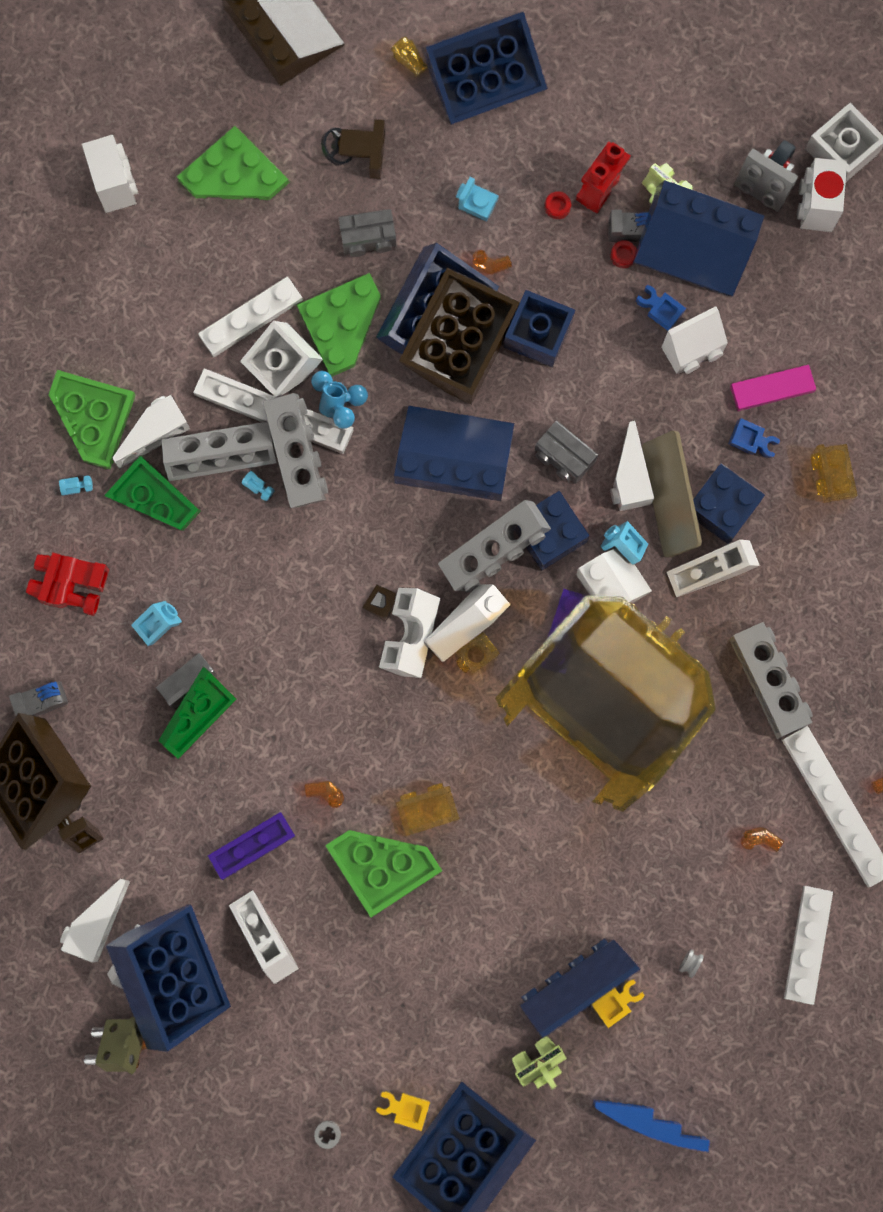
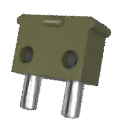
[84,1016,143,1075]

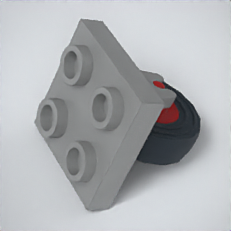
[734,140,798,212]

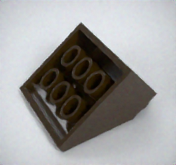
[222,0,345,86]
[399,268,520,405]
[0,713,91,850]

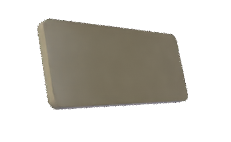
[642,431,702,558]

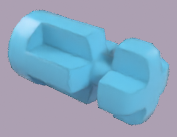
[242,471,274,501]
[59,475,93,496]

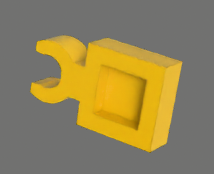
[591,980,644,1028]
[376,1091,430,1131]

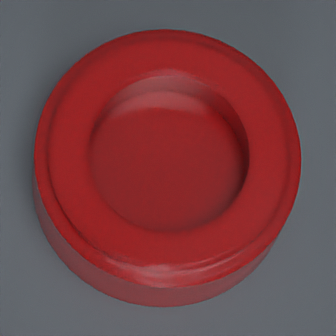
[544,191,571,219]
[610,240,637,268]

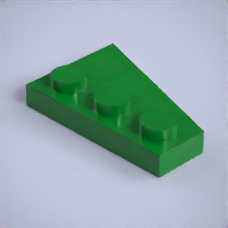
[104,456,201,531]
[158,666,236,759]

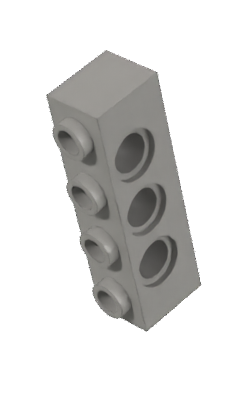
[263,393,328,508]
[162,421,276,481]
[438,500,551,592]
[729,622,813,739]

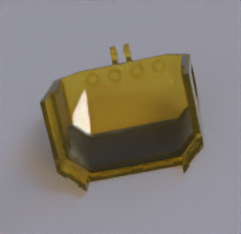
[495,595,716,812]

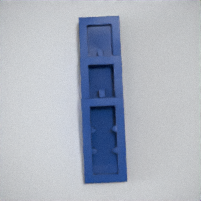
[593,1100,710,1152]

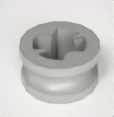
[679,949,703,978]
[314,1121,341,1149]

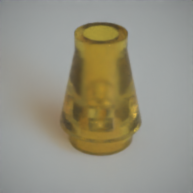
[390,36,428,77]

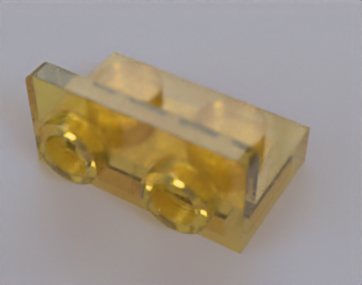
[811,444,858,503]
[396,783,460,837]

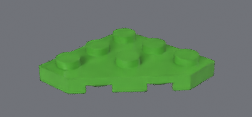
[177,126,289,200]
[297,273,381,377]
[49,370,136,470]
[325,830,442,918]

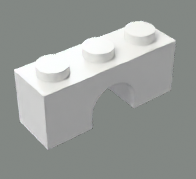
[379,588,440,678]

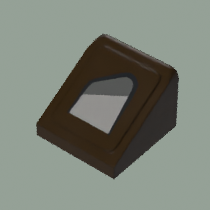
[362,584,397,622]

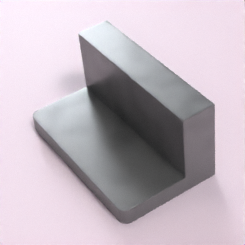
[156,653,217,710]

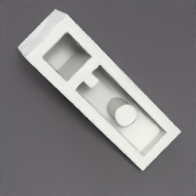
[113,395,190,469]
[610,421,654,511]
[667,540,760,597]
[424,584,510,662]
[60,879,130,962]
[229,890,299,984]

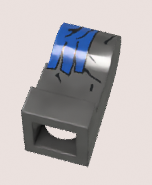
[609,210,649,242]
[9,681,68,717]

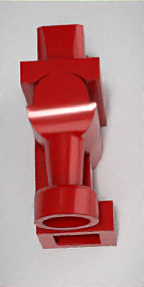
[575,142,631,214]
[26,552,110,616]

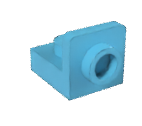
[456,177,498,221]
[601,521,648,565]
[131,601,182,646]

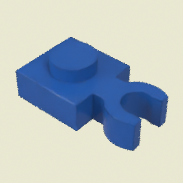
[636,285,686,331]
[728,418,780,458]

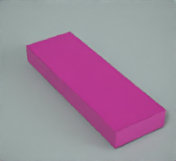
[730,365,817,411]

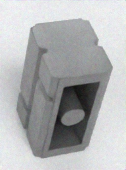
[338,209,397,257]
[534,421,598,484]

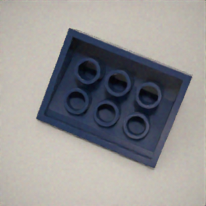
[421,11,548,125]
[633,180,765,297]
[376,243,500,354]
[394,406,515,501]
[106,904,231,1052]
[519,938,641,1038]
[393,1082,536,1212]

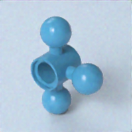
[311,371,368,429]

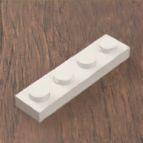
[198,276,303,357]
[784,886,833,1005]

